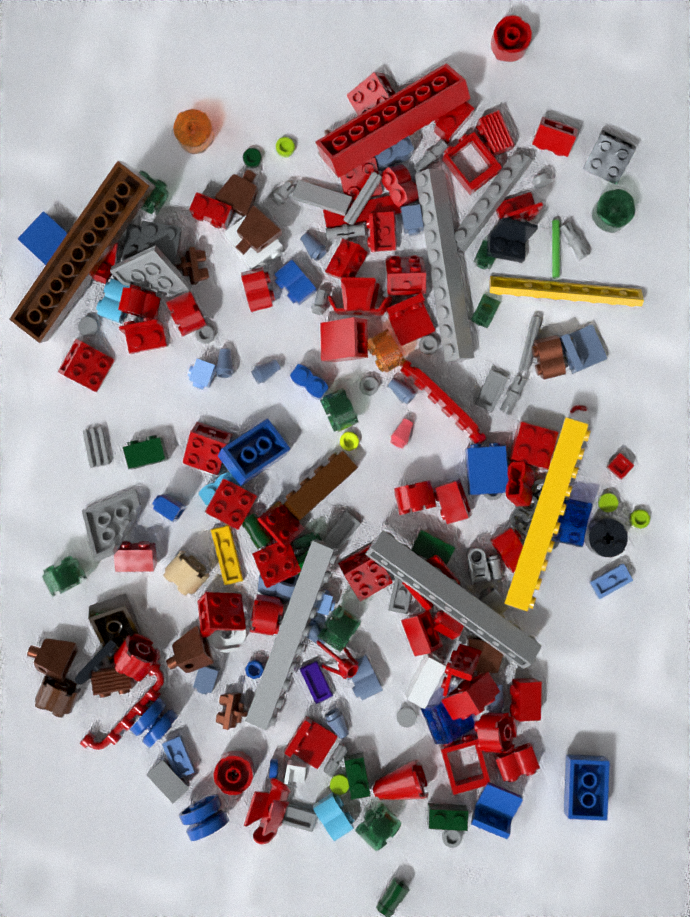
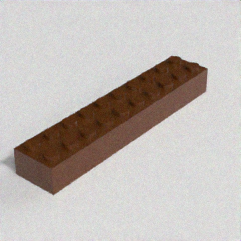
[9,161,156,343]

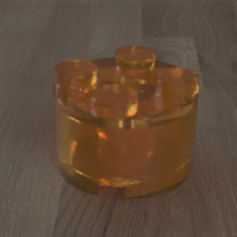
[173,109,214,154]
[368,328,406,373]

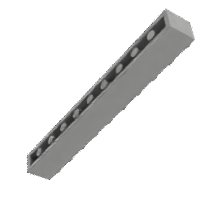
[415,168,474,362]
[366,530,542,669]
[245,539,339,730]

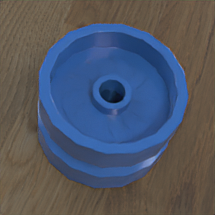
[129,697,179,748]
[179,794,229,841]

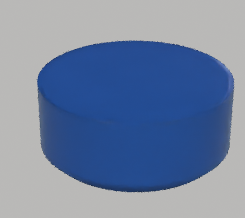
[269,758,279,779]

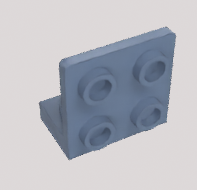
[560,325,607,374]

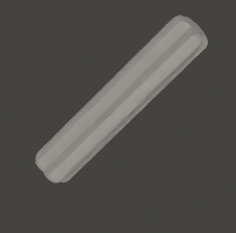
[344,172,382,225]
[519,316,541,372]

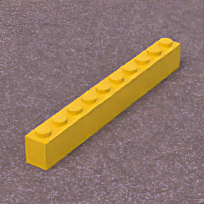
[504,418,591,612]

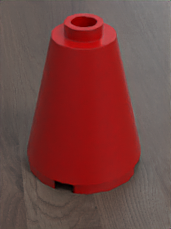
[372,759,429,800]

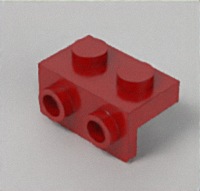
[366,211,397,252]
[325,239,368,280]

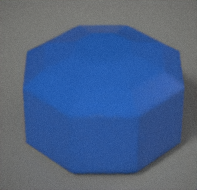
[245,659,264,679]

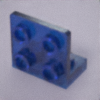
[551,498,593,548]
[421,702,475,744]

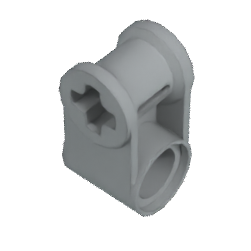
[466,547,491,585]

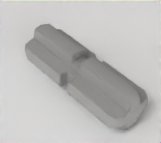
[324,743,348,776]

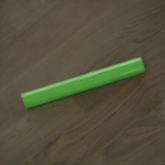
[552,220,560,278]

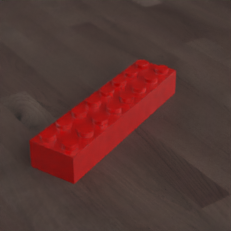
[315,63,471,178]

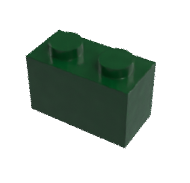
[123,435,168,470]
[410,530,455,565]
[344,752,371,800]
[427,803,469,831]

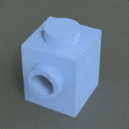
[188,359,216,390]
[316,589,336,615]

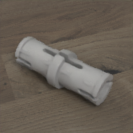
[413,140,448,173]
[560,222,590,260]
[326,224,365,241]
[500,375,527,415]

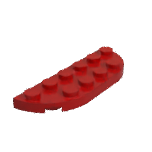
[399,360,486,444]

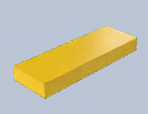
[211,525,243,585]

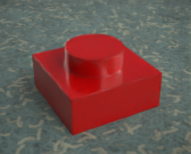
[606,453,635,480]

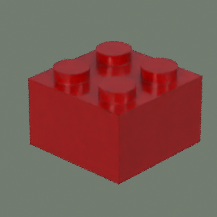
[508,422,559,470]
[441,672,500,720]

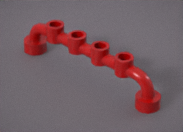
[79,662,165,750]

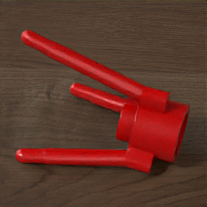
[316,640,359,679]

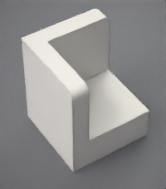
[284,759,307,784]

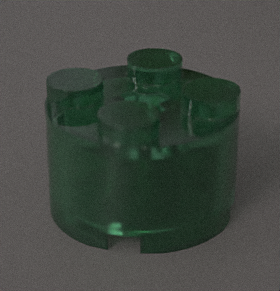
[139,170,169,215]
[592,189,635,233]
[320,387,359,432]
[41,556,88,597]
[317,605,361,652]
[355,802,401,851]

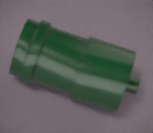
[242,513,273,550]
[376,878,410,917]

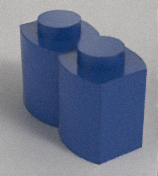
[274,260,317,305]
[290,364,329,400]
[152,494,187,522]

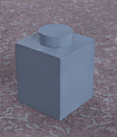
[401,204,424,236]
[193,665,220,695]

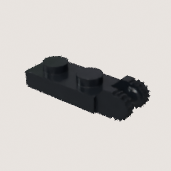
[74,638,119,685]

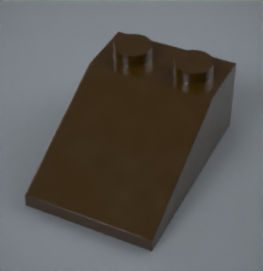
[88,593,142,663]

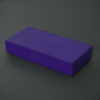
[300,660,333,704]

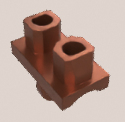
[176,247,209,285]
[216,692,248,730]

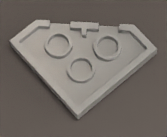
[110,245,192,297]
[82,489,142,561]

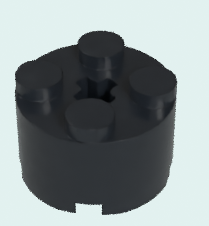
[584,518,628,557]

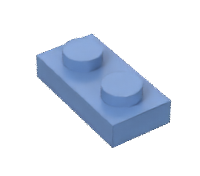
[589,563,633,599]
[162,735,195,778]

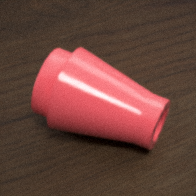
[390,419,413,449]

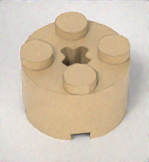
[163,551,210,596]

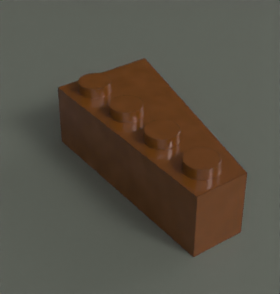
[283,450,358,521]

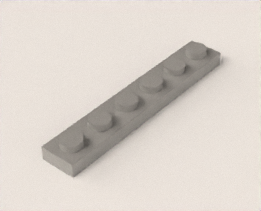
[454,151,532,252]

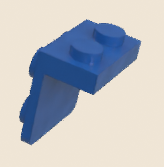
[471,783,523,839]

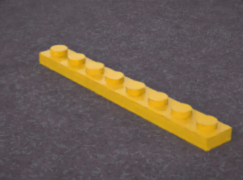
[489,276,644,307]

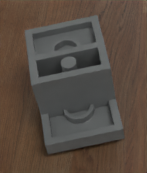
[122,221,182,267]

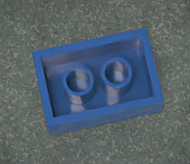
[218,419,291,487]
[564,754,610,821]

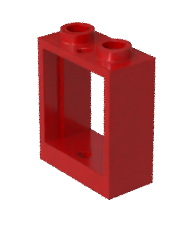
[442,132,502,195]
[439,734,491,795]

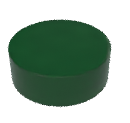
[243,148,262,168]

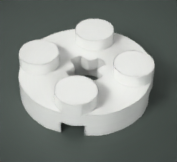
[208,629,247,653]

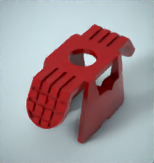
[328,277,392,316]
[244,778,290,844]

